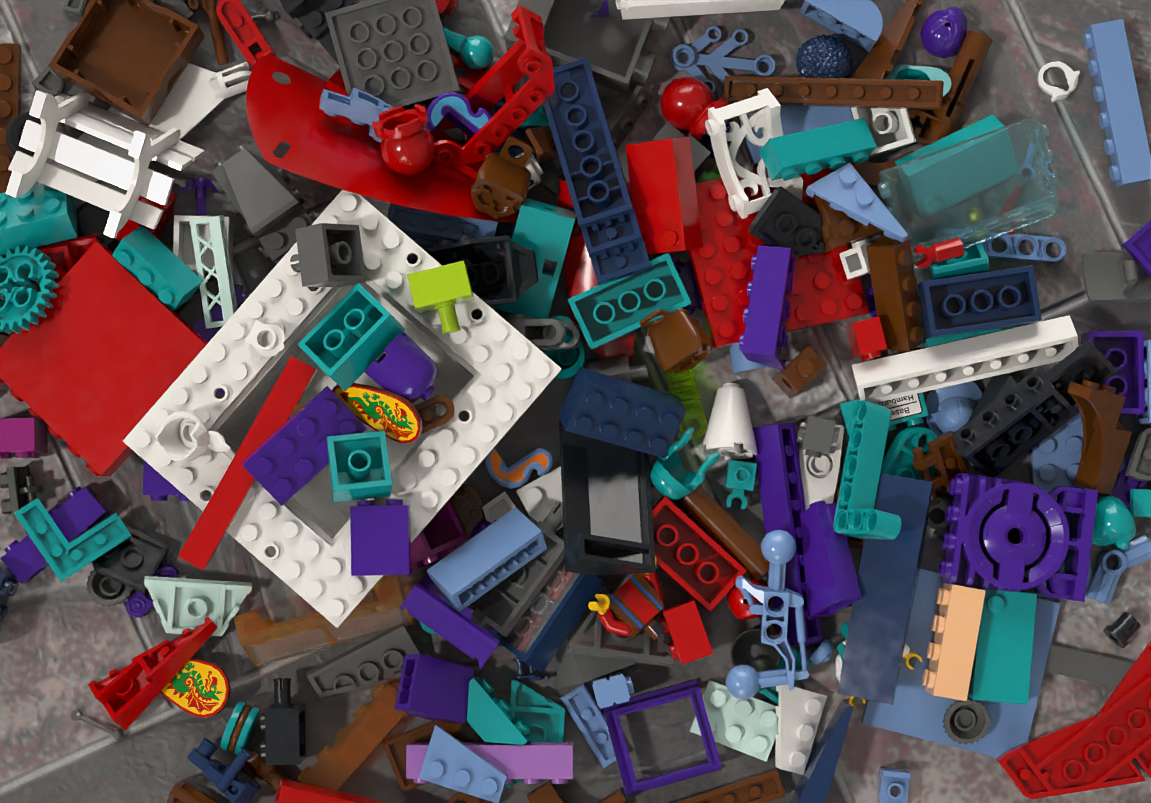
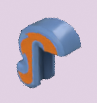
[485,448,553,489]

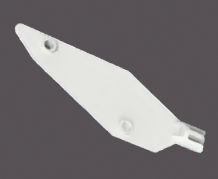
[39,62,251,184]

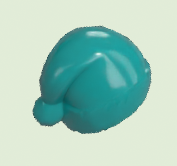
[1092,496,1136,550]

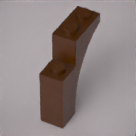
[1067,379,1132,495]

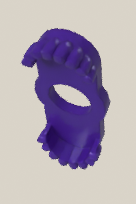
[126,565,180,618]

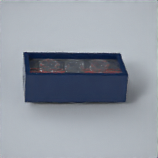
[491,558,605,673]

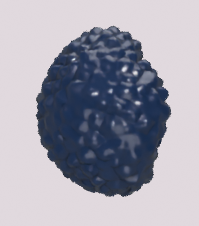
[796,34,853,78]

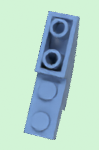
[319,88,393,143]

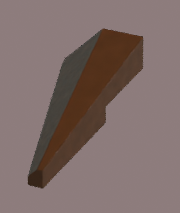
[852,0,924,79]

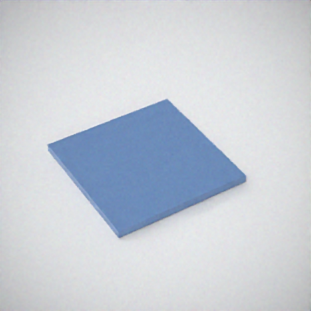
[861,569,1060,758]

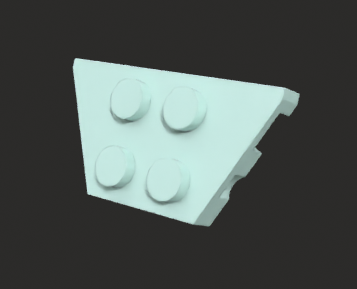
[144,576,252,636]

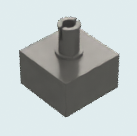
[290,223,366,287]

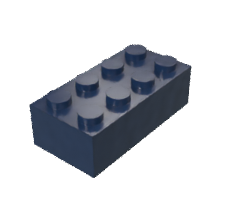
[918,265,1042,339]
[558,367,686,458]

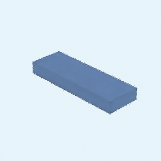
[560,683,616,768]

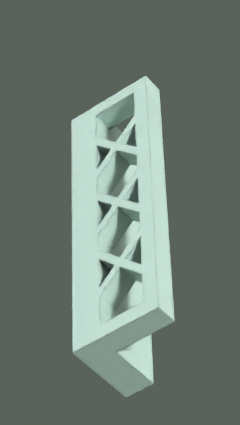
[190,215,238,329]

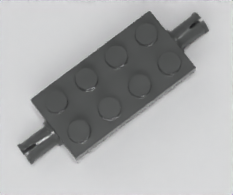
[467,501,565,637]

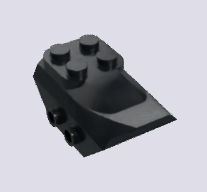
[425,235,539,315]

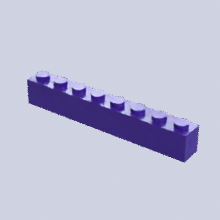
[753,423,822,645]

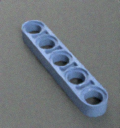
[932,228,1066,263]

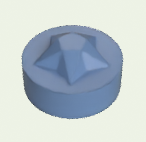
[808,639,834,665]

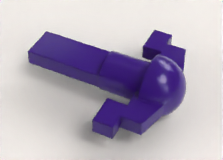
[181,177,219,216]

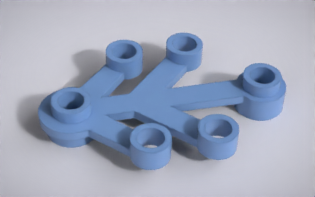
[670,26,775,94]

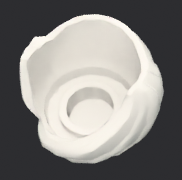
[155,412,231,462]

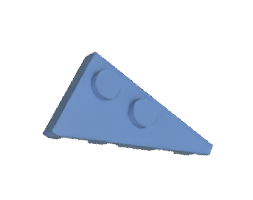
[806,163,908,243]

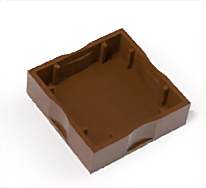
[48,0,205,127]

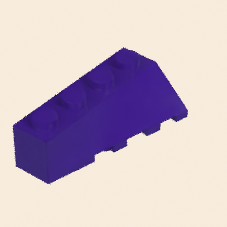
[739,246,796,370]

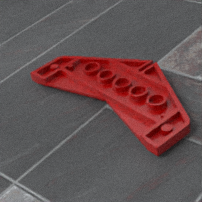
[995,640,1151,799]

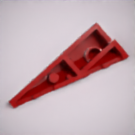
[88,617,218,731]

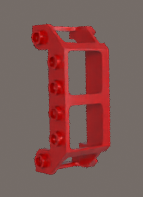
[423,5,555,167]

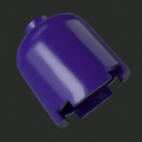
[364,332,438,403]

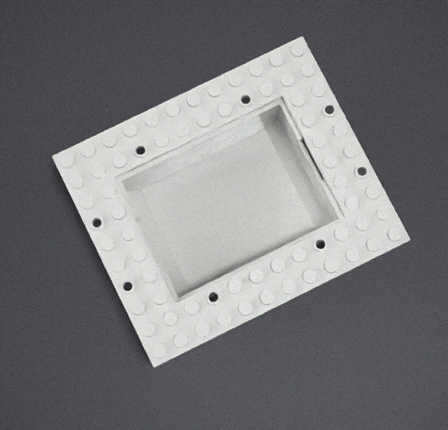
[123,190,562,628]

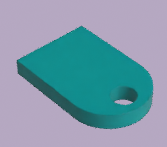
[880,426,937,480]

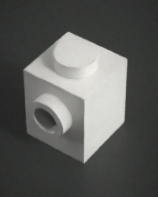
[839,239,871,280]

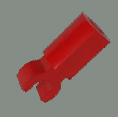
[913,238,964,269]

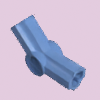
[1085,535,1151,605]

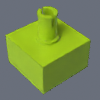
[407,261,474,334]

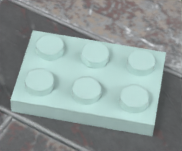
[689,680,778,762]

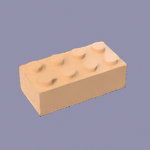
[922,583,986,701]

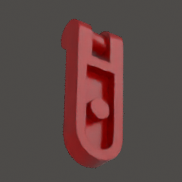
[216,0,277,69]

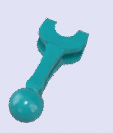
[443,27,494,70]

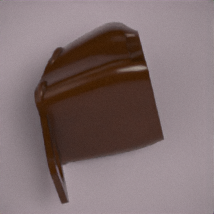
[471,136,533,219]
[639,308,712,373]

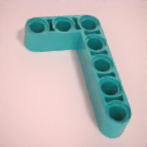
[833,400,901,540]

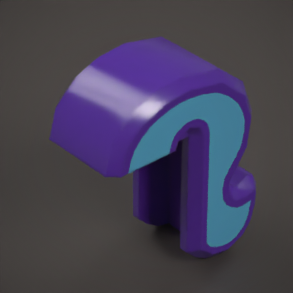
[425,92,492,138]

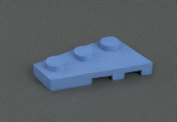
[419,724,507,803]

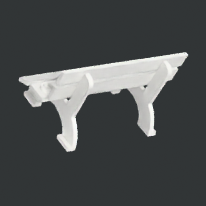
[6,90,205,238]

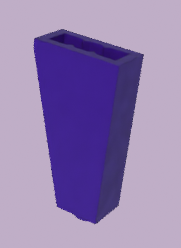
[800,501,862,617]

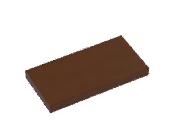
[382,716,484,793]

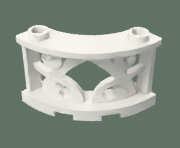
[705,88,803,219]

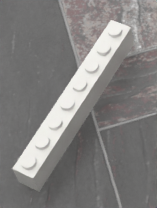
[852,315,1079,403]

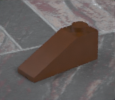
[525,126,559,167]

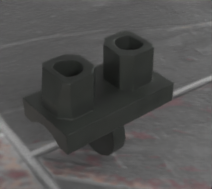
[0,466,43,517]

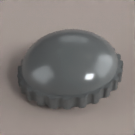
[86,570,133,607]
[943,698,991,745]

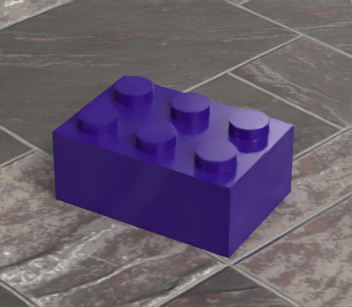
[1081,331,1145,415]

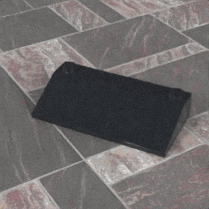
[559,420,656,575]

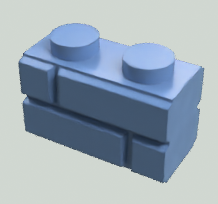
[592,670,635,709]

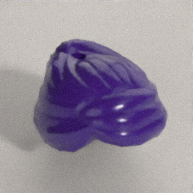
[920,6,967,58]

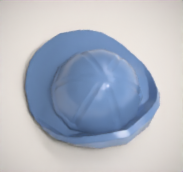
[925,381,982,437]

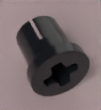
[1103,612,1141,648]

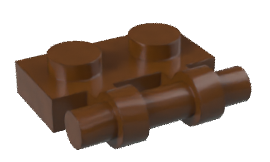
[912,431,967,500]

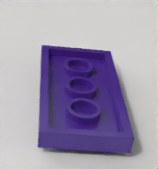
[242,386,367,506]

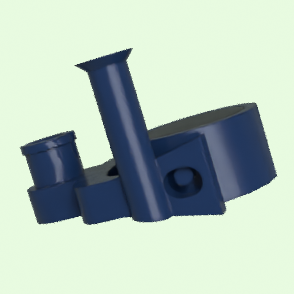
[187,738,261,803]

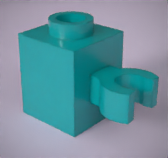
[724,460,757,509]

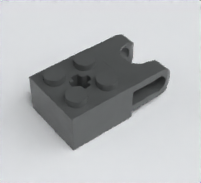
[502,314,582,355]

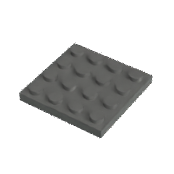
[325,0,461,108]

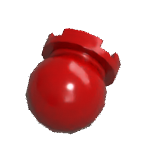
[660,77,730,143]
[372,104,435,176]

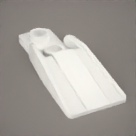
[799,422,844,510]

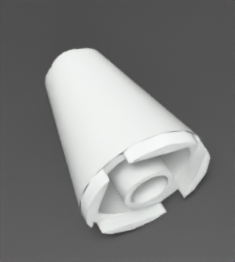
[702,383,757,460]

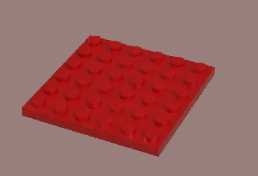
[688,168,869,349]

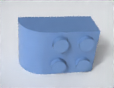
[799,0,883,53]

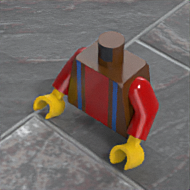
[588,557,666,641]

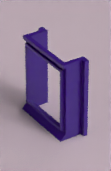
[400,563,500,669]
[602,679,722,796]

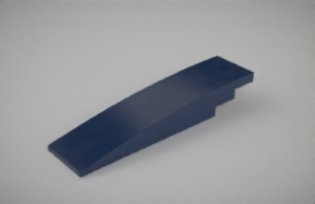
[543,57,652,286]
[838,473,934,705]
[790,701,853,803]

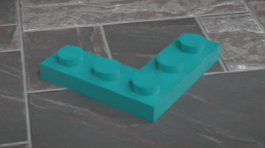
[14,498,132,582]

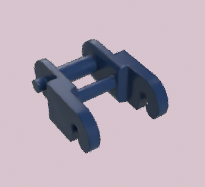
[513,657,550,681]

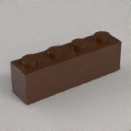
[866,237,925,352]

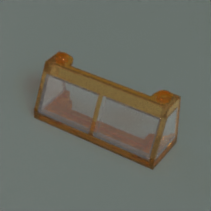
[233,575,415,667]

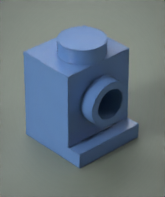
[877,767,911,803]

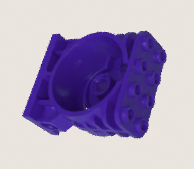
[938,473,1098,602]

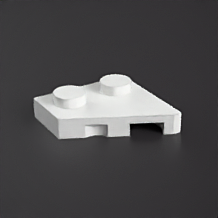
[516,466,563,531]

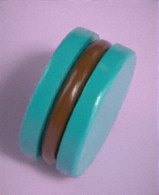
[220,701,261,755]

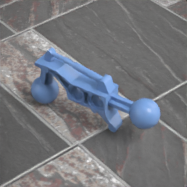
[726,530,809,700]

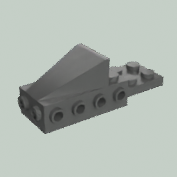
[211,141,319,291]

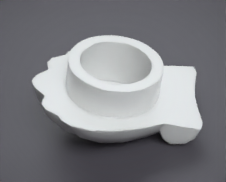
[245,320,286,358]

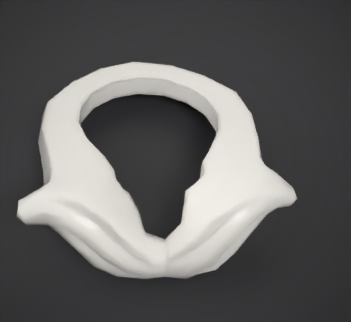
[1037,61,1080,103]

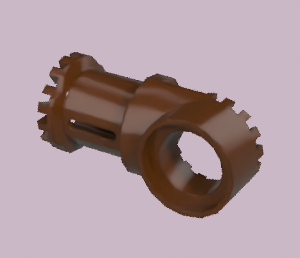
[242,749,295,795]

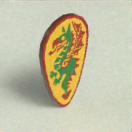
[332,383,423,443]
[160,658,231,718]

